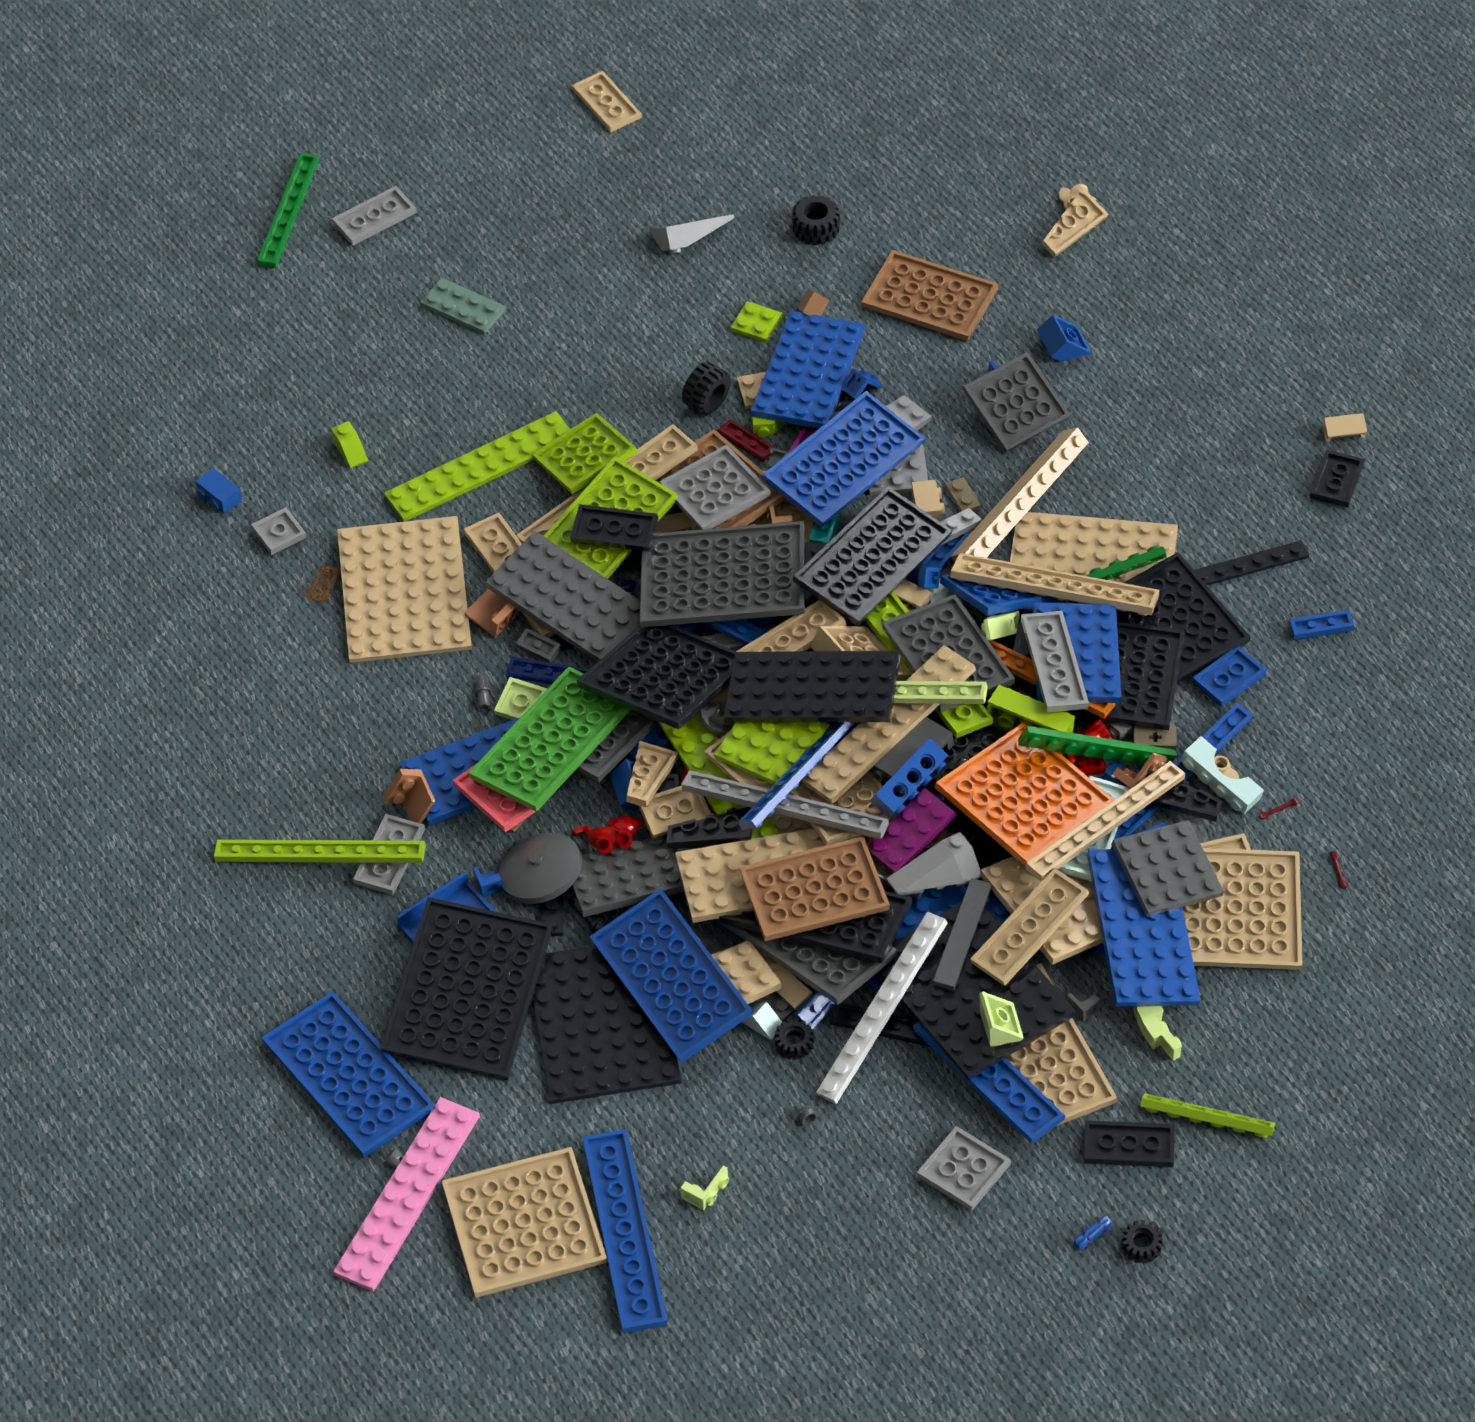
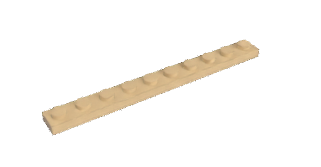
[1025,761,1186,881]

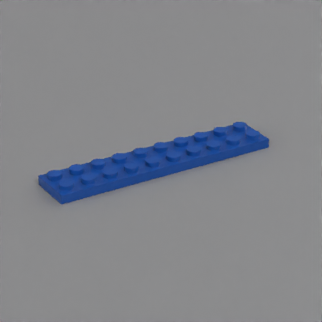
[583,1129,668,1333]

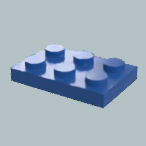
[1192,646,1267,707]

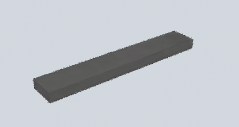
[933,878,992,991]

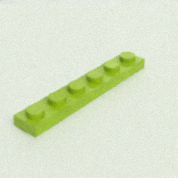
[1140,1094,1275,1138]

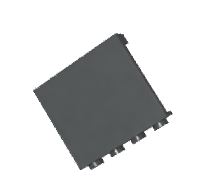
[843,717,954,792]

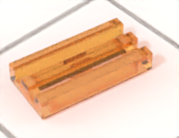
[307,565,341,602]

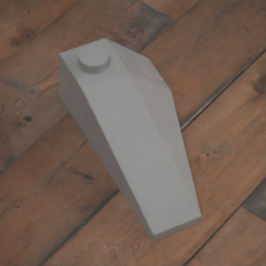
[886,832,982,895]

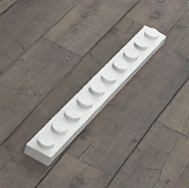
[816,912,947,1104]

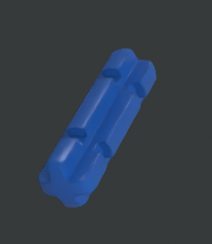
[1074,1216,1112,1250]

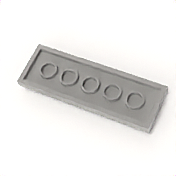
[1021,611,1089,712]

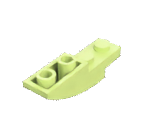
[982,610,1019,640]
[1133,1006,1182,1061]

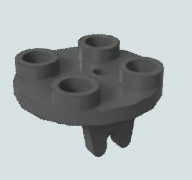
[698,699,735,738]

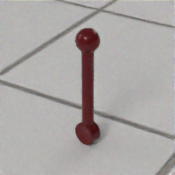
[1259,798,1299,819]
[1330,851,1347,889]

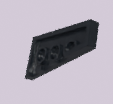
[666,806,752,848]

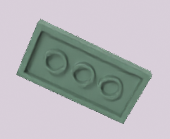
[420,278,506,335]

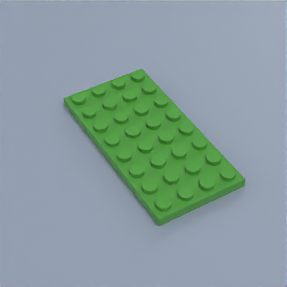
[468,667,631,812]

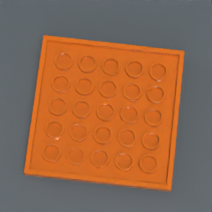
[935,722,1114,867]

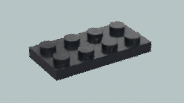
[570,504,658,552]
[1084,1120,1174,1167]

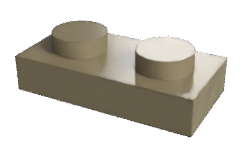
[946,477,981,512]

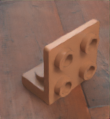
[465,589,521,638]
[1112,753,1168,788]
[382,769,435,824]

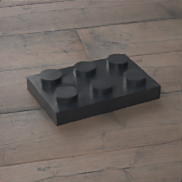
[1310,449,1365,508]

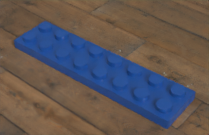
[913,1022,1065,1144]

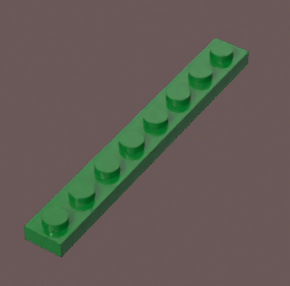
[257,153,319,268]
[1018,726,1177,766]

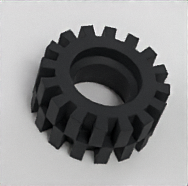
[774,1018,814,1060]
[1121,1220,1163,1263]

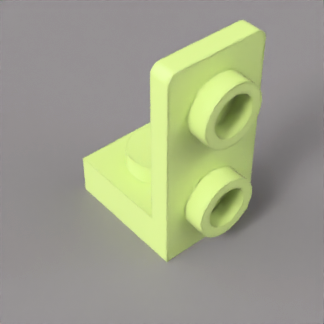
[681,1166,729,1210]

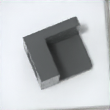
[1066,993,1100,1022]

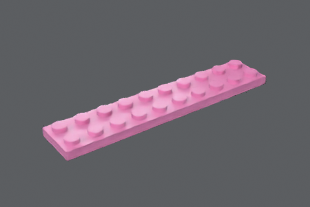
[333,1097,480,1292]

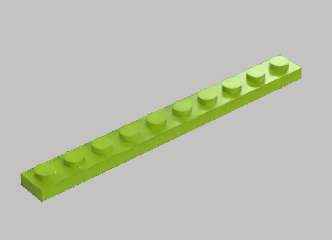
[214,840,426,863]

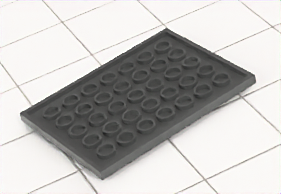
[640,521,805,627]

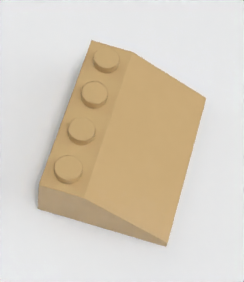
[810,626,910,681]

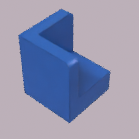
[473,867,503,897]

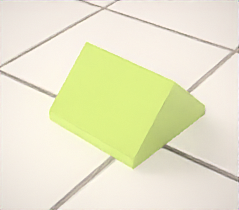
[979,991,1024,1047]

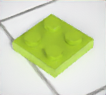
[731,301,782,343]

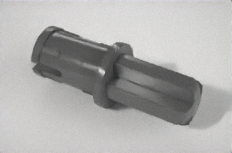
[475,673,491,711]

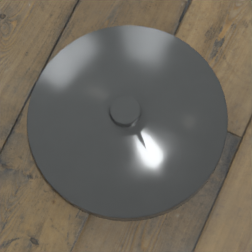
[499,833,582,904]

